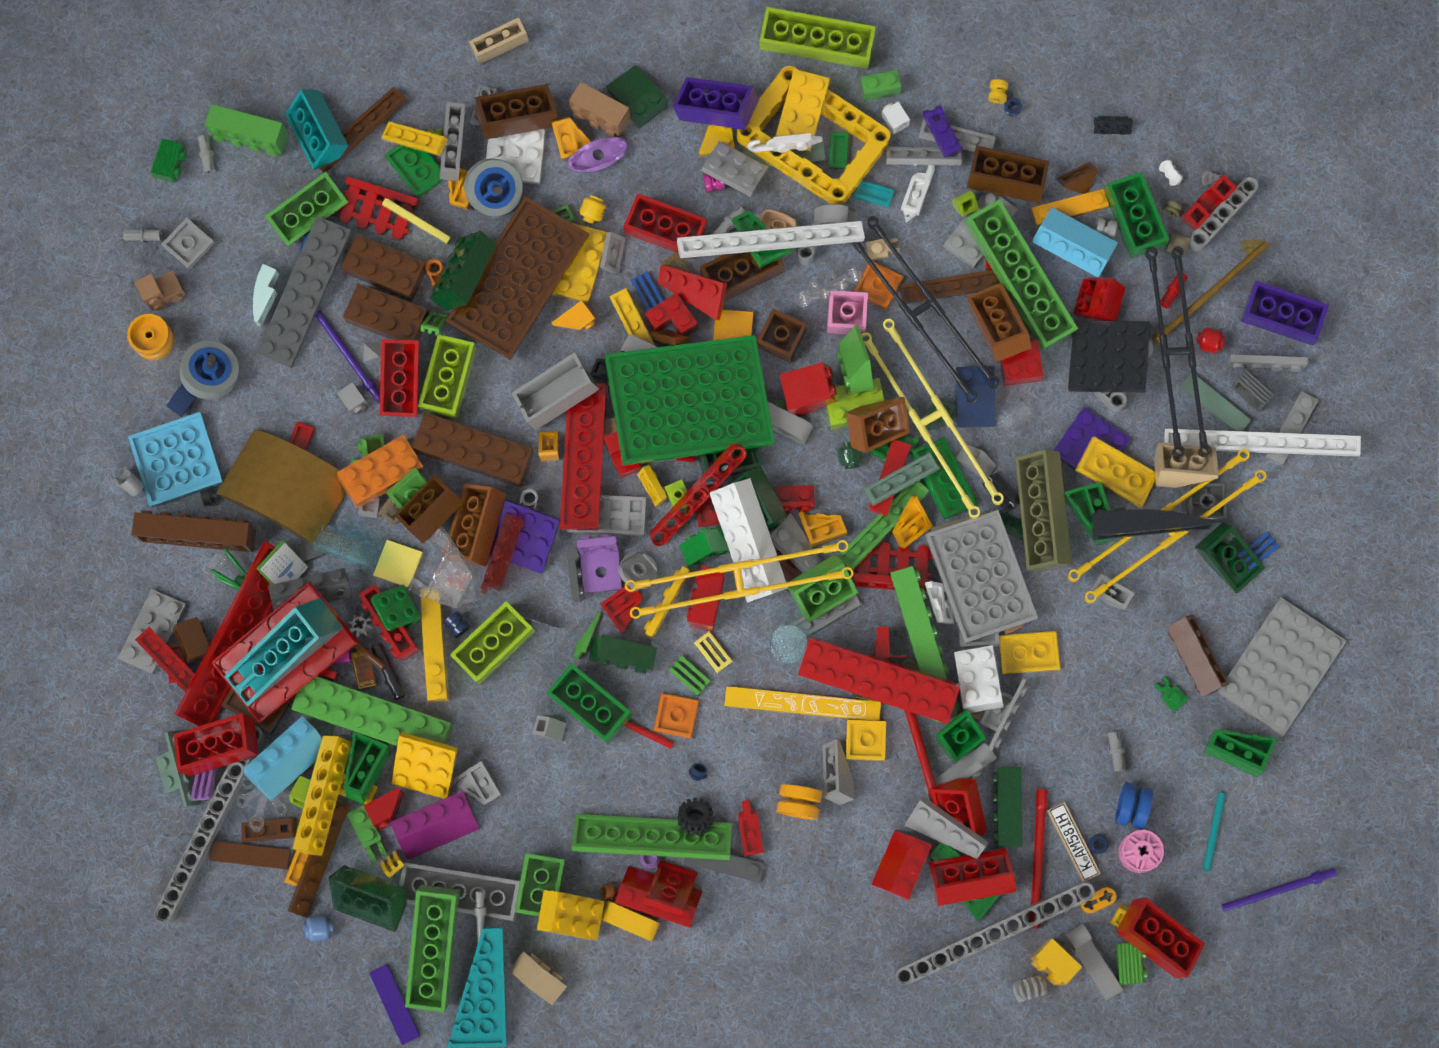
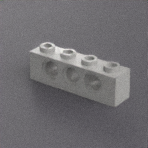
[440,102,465,181]

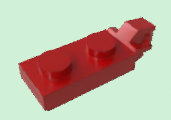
[738,800,764,856]

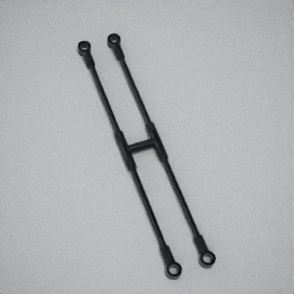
[850,216,1000,403]
[1145,246,1211,459]

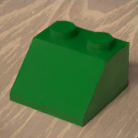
[936,709,986,762]

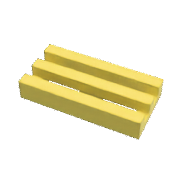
[694,631,733,674]

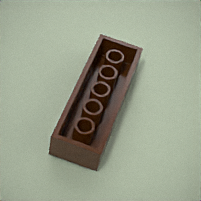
[412,412,534,488]
[131,510,256,552]

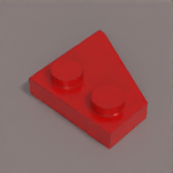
[600,586,643,634]

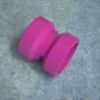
[703,174,725,193]

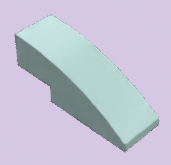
[253,264,279,327]

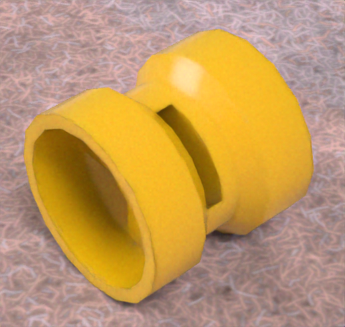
[988,79,1008,104]

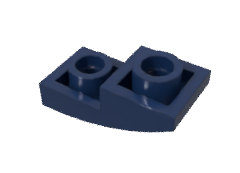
[166,384,197,417]

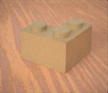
[509,951,567,1005]

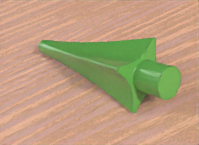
[573,612,602,660]

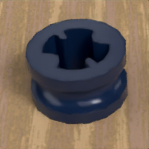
[1004,98,1022,117]

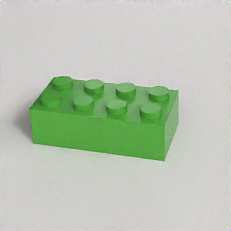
[204,104,289,156]

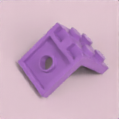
[577,534,622,594]

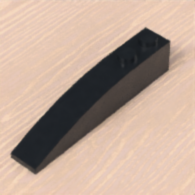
[1090,507,1212,540]

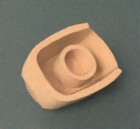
[759,209,797,229]

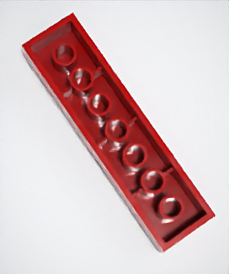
[798,635,961,724]

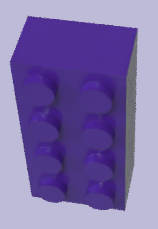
[673,77,759,130]
[1241,281,1329,346]

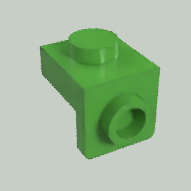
[357,433,384,457]

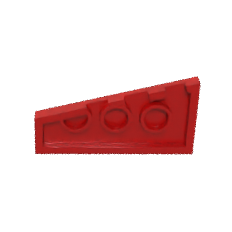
[657,264,727,320]

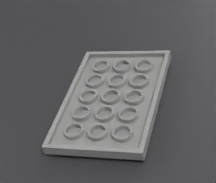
[925,510,1038,644]
[1217,597,1346,737]

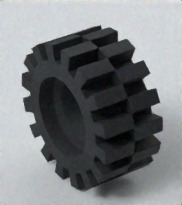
[678,798,713,836]

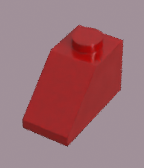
[364,787,404,830]

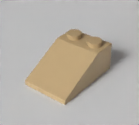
[1154,442,1219,488]

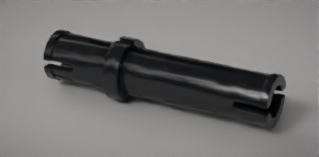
[371,643,406,700]

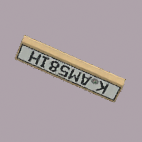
[1047,802,1101,882]

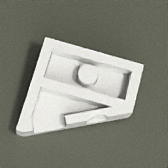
[925,581,954,624]

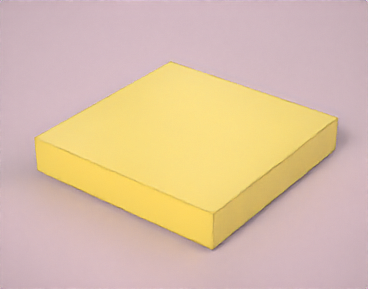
[373,540,423,589]

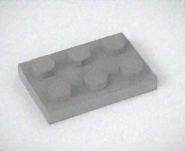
[701,141,768,197]

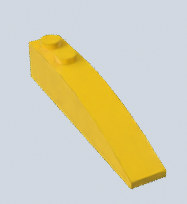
[421,587,450,703]

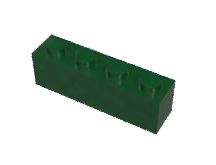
[993,767,1022,848]

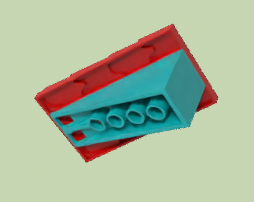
[211,581,359,723]

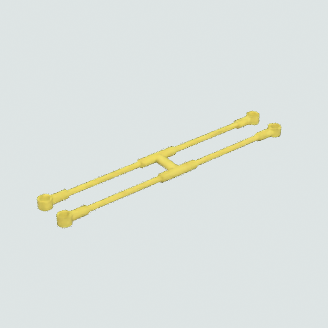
[861,319,1003,519]

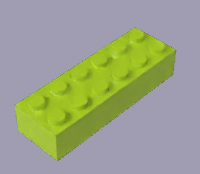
[759,7,876,69]

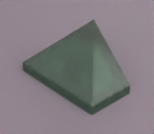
[999,510,1024,541]

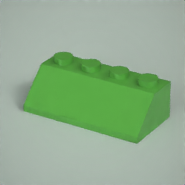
[264,172,348,246]

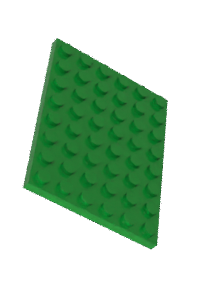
[605,335,775,465]

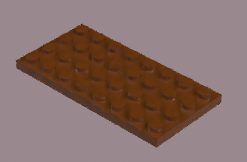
[446,196,590,361]

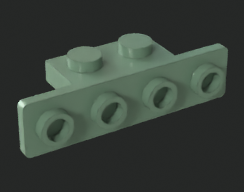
[156,731,200,807]

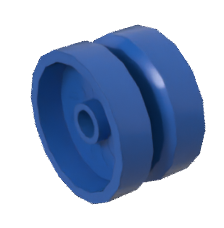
[1115,781,1153,830]

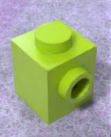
[664,479,689,512]

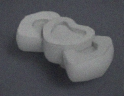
[1202,170,1229,186]

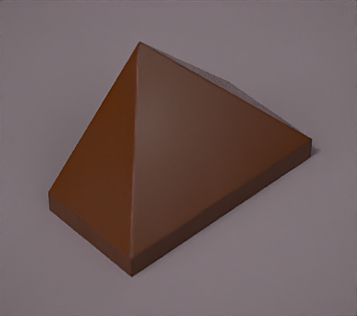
[1057,162,1098,194]

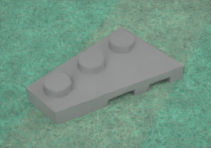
[770,513,821,573]

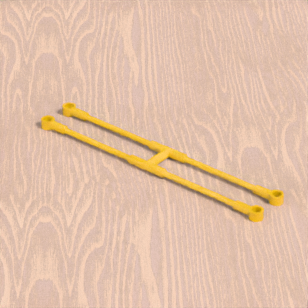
[1068,449,1267,604]
[625,540,853,619]

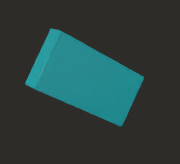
[853,180,895,208]

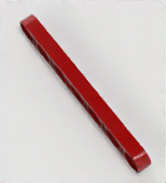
[649,443,746,546]

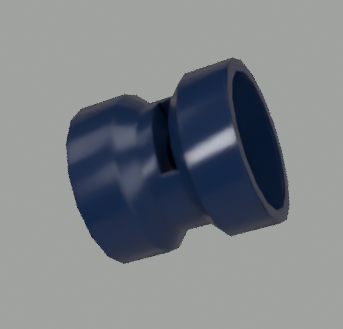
[444,611,470,638]

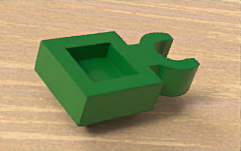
[1154,677,1188,712]

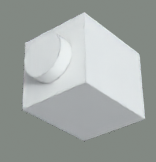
[882,102,910,134]

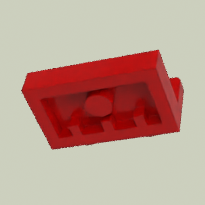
[776,485,815,513]

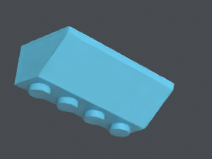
[1032,207,1119,278]
[244,716,322,802]

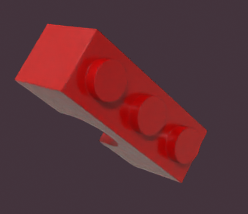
[1180,175,1237,230]

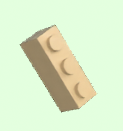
[469,17,529,65]

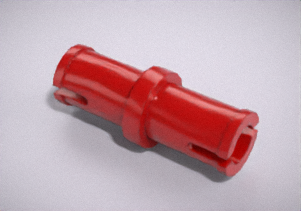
[1160,272,1188,309]

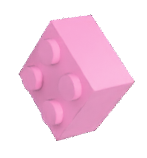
[827,290,868,335]

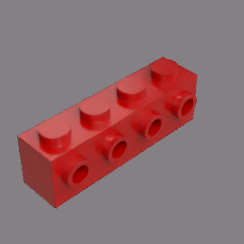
[359,584,419,661]

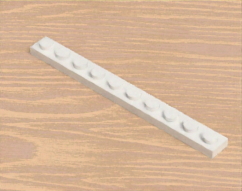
[677,221,865,258]
[1164,429,1361,456]

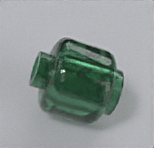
[837,441,863,469]

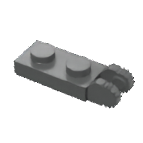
[567,547,584,602]

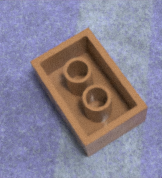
[569,82,631,138]

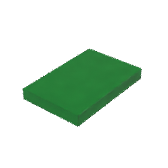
[384,145,443,199]

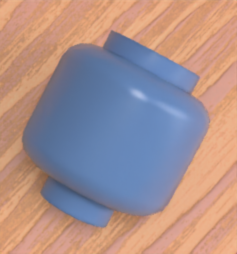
[303,914,333,942]

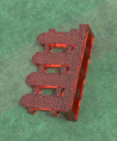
[481,512,525,594]

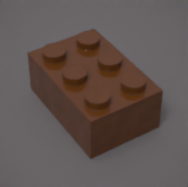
[394,474,463,544]

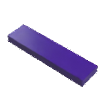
[369,964,420,1045]

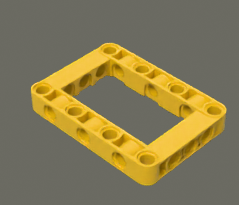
[737,66,890,205]

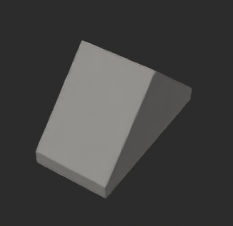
[955,445,997,478]
[1091,574,1135,610]

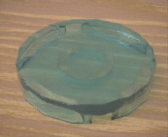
[770,625,808,663]

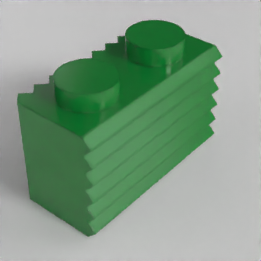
[150,138,187,183]

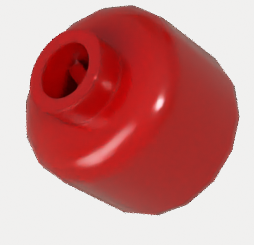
[1196,327,1225,354]

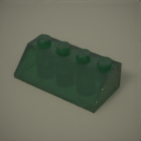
[328,865,407,932]

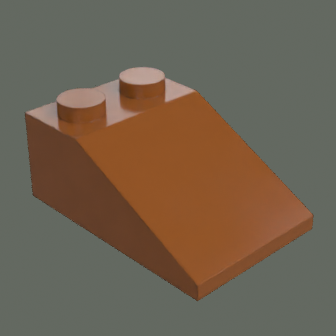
[846,397,910,453]

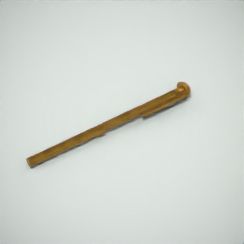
[1152,241,1269,345]

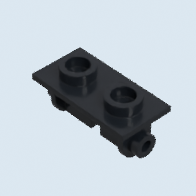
[1094,115,1133,135]
[982,473,1020,513]

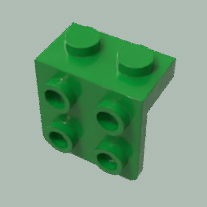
[371,584,421,631]

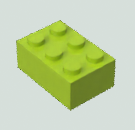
[826,378,884,430]

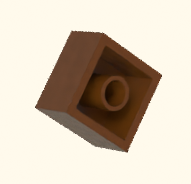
[756,309,807,363]

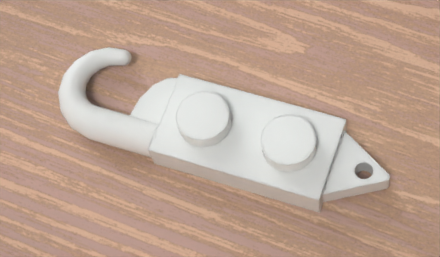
[747,133,823,153]
[901,165,935,222]

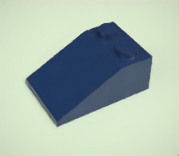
[955,366,995,428]

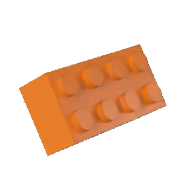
[337,435,423,509]

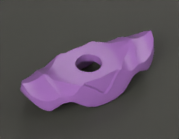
[567,137,628,172]

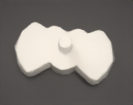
[1159,160,1183,186]

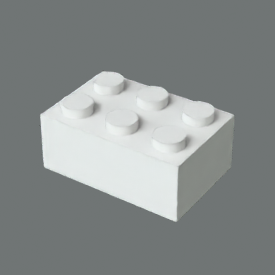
[954,645,1004,713]

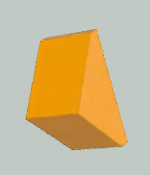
[538,431,560,462]

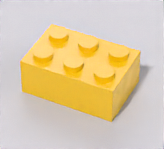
[537,890,604,941]
[1030,939,1082,986]

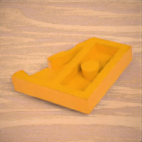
[799,512,847,547]

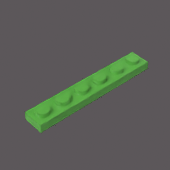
[837,481,929,572]

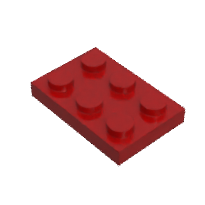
[644,860,698,916]

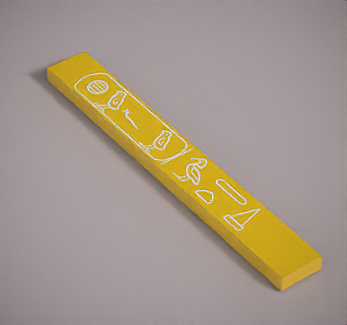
[724,686,881,721]

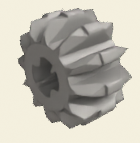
[1012,976,1047,1002]

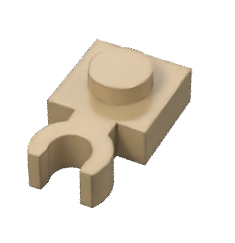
[865,238,900,261]

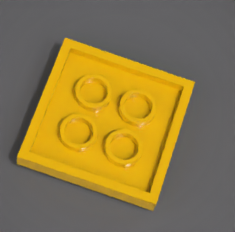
[391,732,458,799]

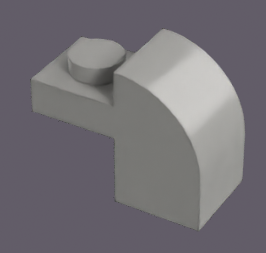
[814,204,858,225]

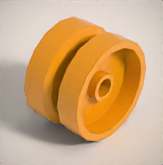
[127,314,174,360]
[776,784,823,820]

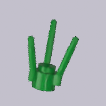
[210,548,247,591]

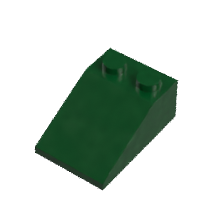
[606,66,668,129]
[697,447,763,482]
[1194,522,1265,594]

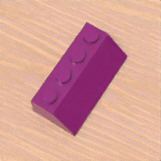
[390,791,480,860]

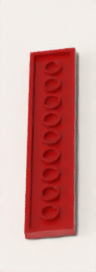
[175,541,275,726]

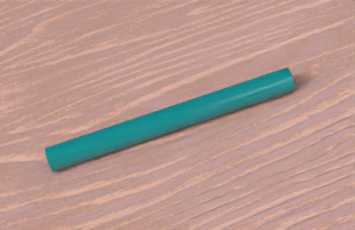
[1202,792,1226,871]

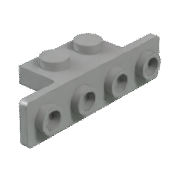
[980,678,1029,751]
[923,743,996,797]

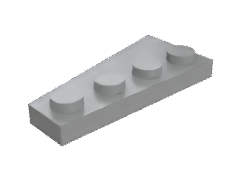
[904,796,989,859]

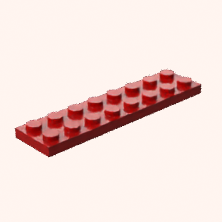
[560,383,607,531]

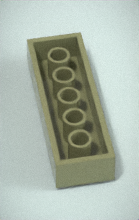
[1015,449,1072,572]

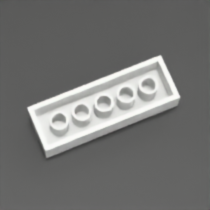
[710,478,788,602]

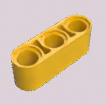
[601,901,660,942]

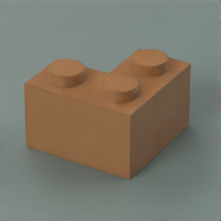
[135,271,186,311]

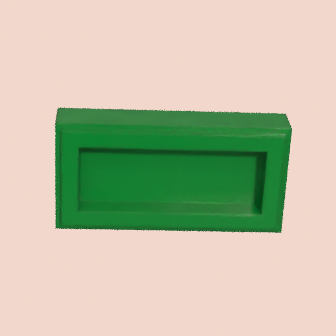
[829,132,849,170]

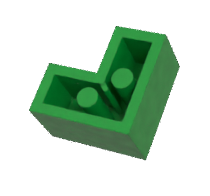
[679,525,730,566]

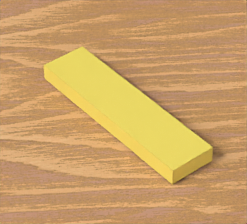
[382,198,451,244]

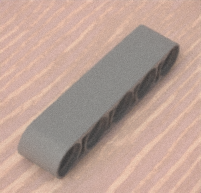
[1189,177,1258,251]

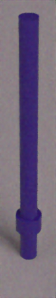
[315,310,380,403]
[1221,868,1337,912]

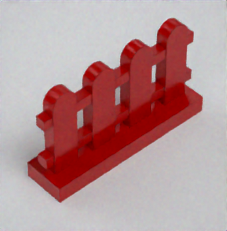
[337,176,421,240]
[853,542,932,593]

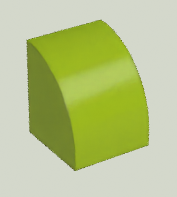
[952,190,979,217]
[289,776,311,808]

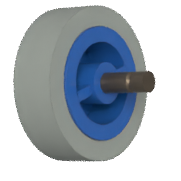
[464,158,523,216]
[180,341,239,400]

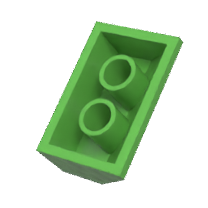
[836,325,874,394]

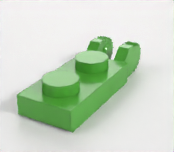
[347,805,388,861]

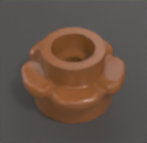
[601,882,617,901]

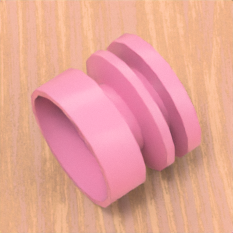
[1118,830,1164,874]

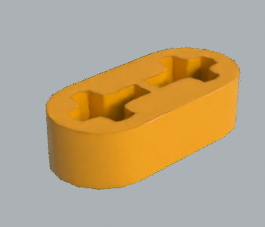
[1080,887,1116,914]

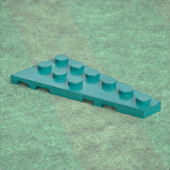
[447,927,507,1048]

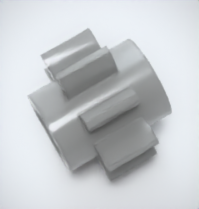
[348,613,373,638]

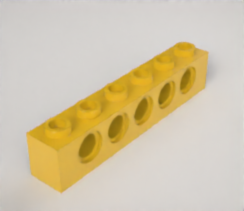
[292,736,352,856]

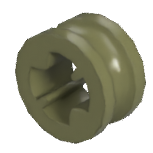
[1163,201,1183,218]

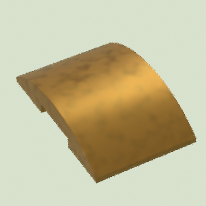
[216,429,347,545]

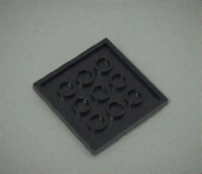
[1068,321,1151,393]

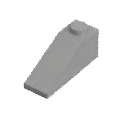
[822,739,854,805]

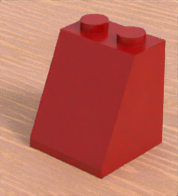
[780,362,837,417]

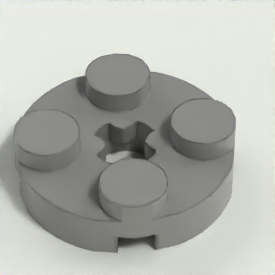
[618,552,657,591]

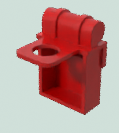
[874,626,909,660]

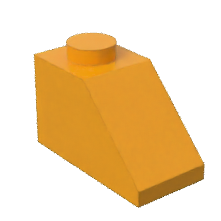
[552,300,597,331]

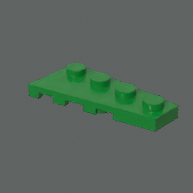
[929,842,1000,922]

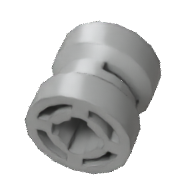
[1096,217,1118,239]

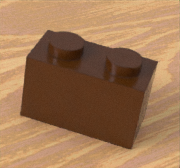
[173,617,211,664]

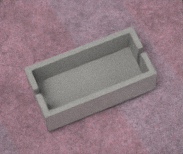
[512,352,599,430]

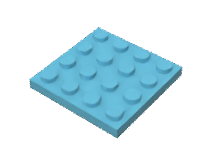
[128,412,223,508]

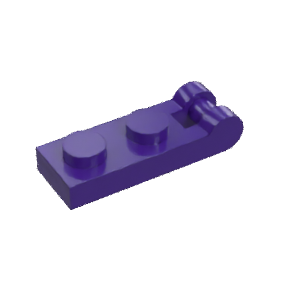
[923,105,962,158]

